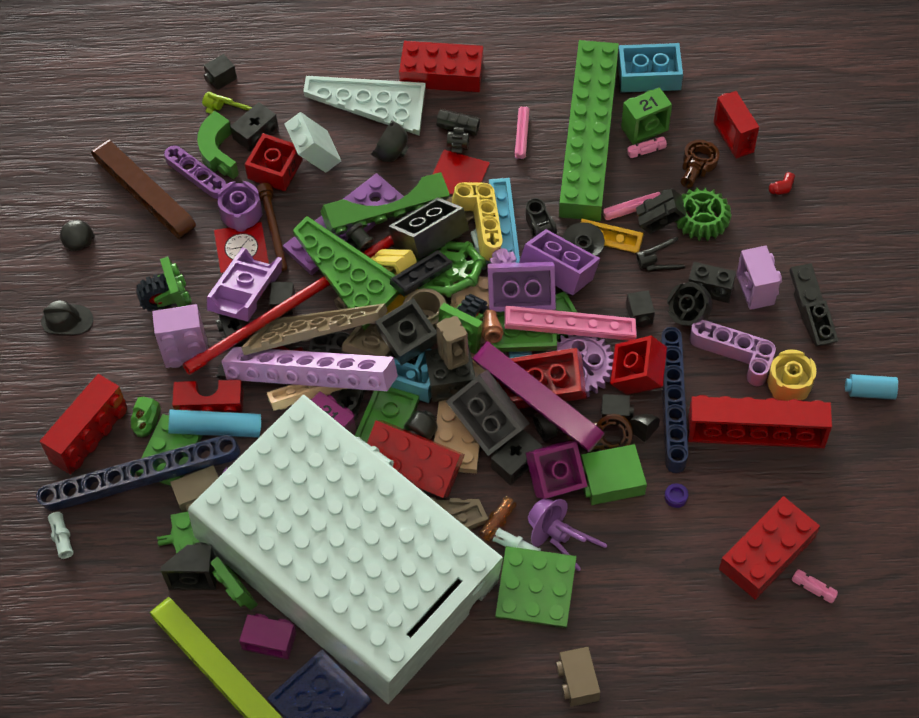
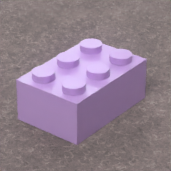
[152,304,208,368]

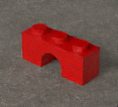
[172,380,244,413]

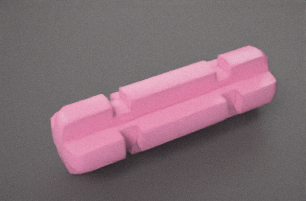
[627,136,667,158]
[792,569,838,603]

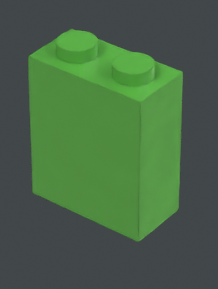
[581,444,647,505]

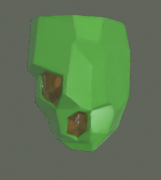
[131,397,161,438]

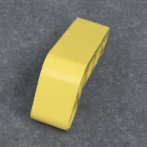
[452,182,502,261]

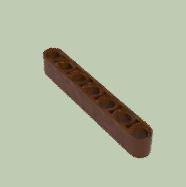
[91,139,196,239]

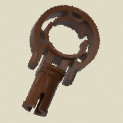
[681,140,720,188]
[567,414,633,450]

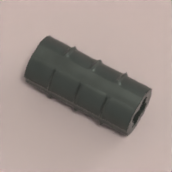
[436,109,480,136]

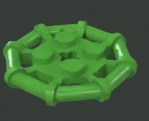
[416,241,486,298]

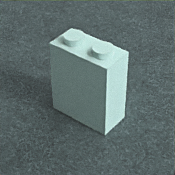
[285,112,341,173]

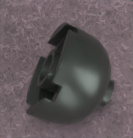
[371,120,409,162]
[667,282,712,326]

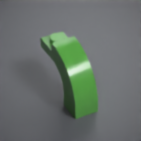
[197,111,239,179]

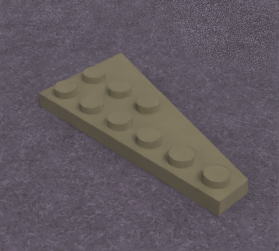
[241,303,388,355]

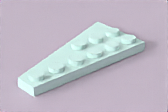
[303,76,426,136]

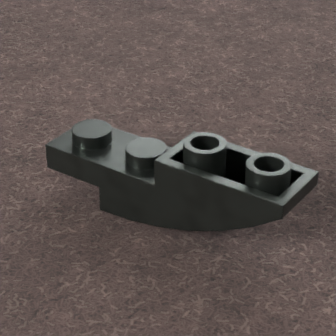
[789,263,839,347]

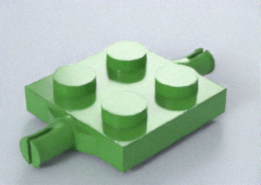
[157,512,200,554]

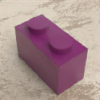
[239,614,296,660]

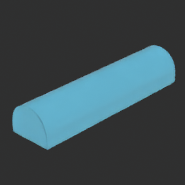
[168,409,261,438]

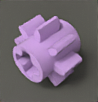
[490,248,517,264]

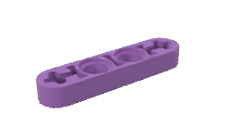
[164,146,226,199]

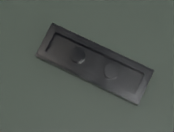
[390,250,453,297]

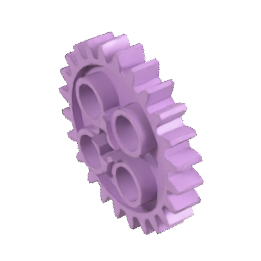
[548,335,614,397]

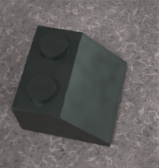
[161,542,217,590]

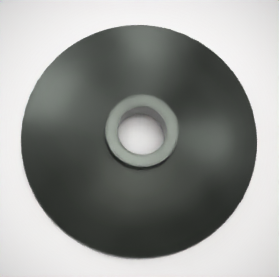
[562,222,605,256]

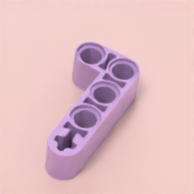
[690,320,776,386]

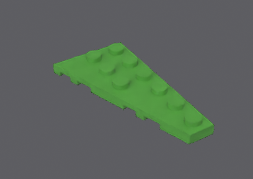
[293,216,400,331]

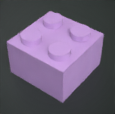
[736,246,782,310]

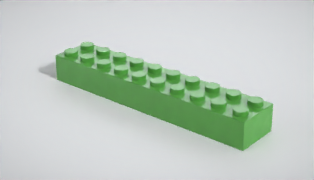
[559,40,619,221]

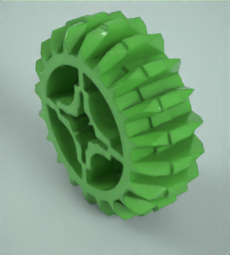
[675,187,731,241]

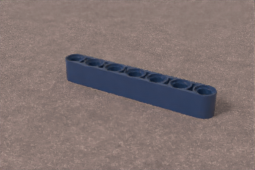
[661,327,688,473]

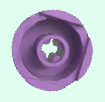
[218,181,263,232]

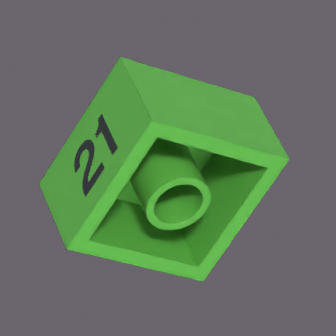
[621,87,672,145]

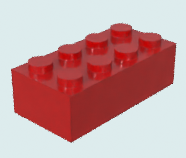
[399,41,483,92]
[495,348,586,409]
[40,374,128,475]
[367,420,465,498]
[719,496,820,600]

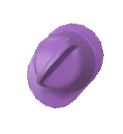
[528,498,568,547]

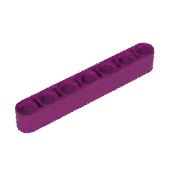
[472,341,605,452]

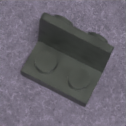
[425,345,476,402]

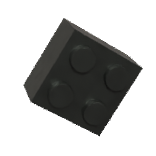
[375,298,438,366]

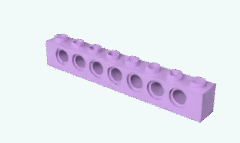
[222,347,398,391]

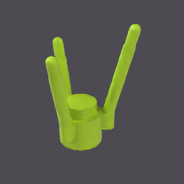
[202,91,252,114]

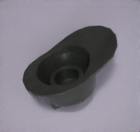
[41,300,93,335]

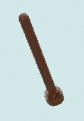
[256,183,287,271]

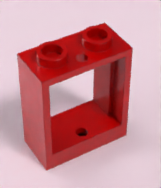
[713,91,759,159]

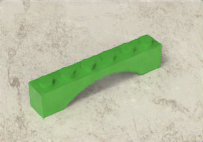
[320,172,450,235]

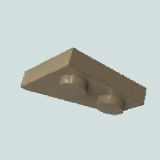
[430,497,489,530]

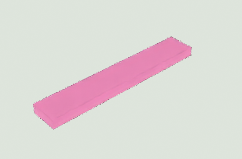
[504,306,637,341]

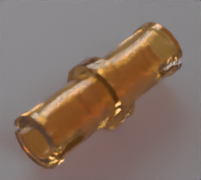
[479,496,517,542]

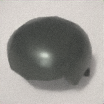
[60,219,94,251]

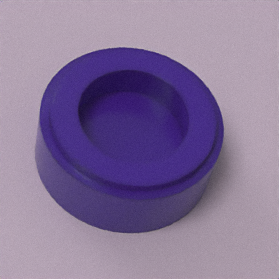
[665,483,688,508]

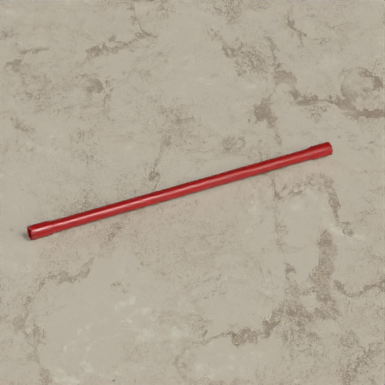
[182,234,394,375]

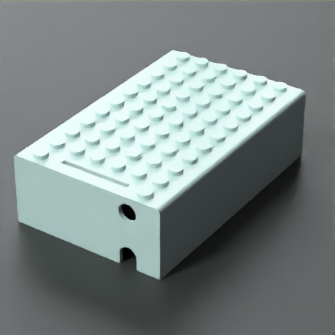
[188,395,503,704]

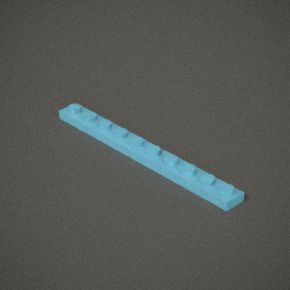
[489,178,532,358]

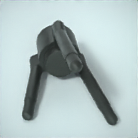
[636,237,685,272]

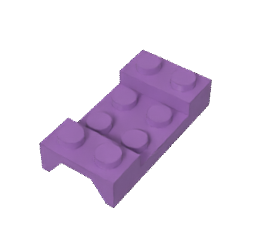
[207,247,282,322]

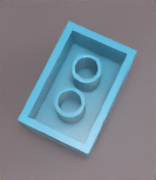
[618,43,683,92]

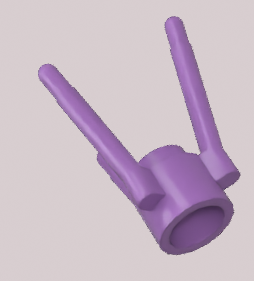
[547,519,607,571]

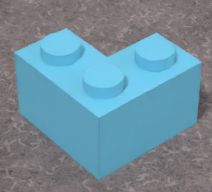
[391,349,432,403]

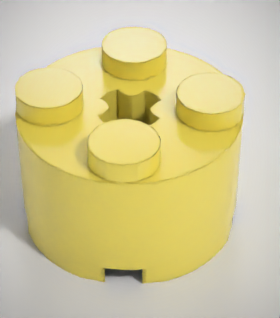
[767,350,817,401]

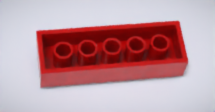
[688,395,832,448]

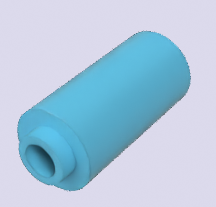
[845,374,898,400]

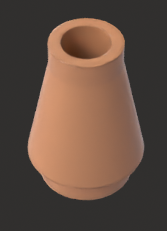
[482,310,504,343]

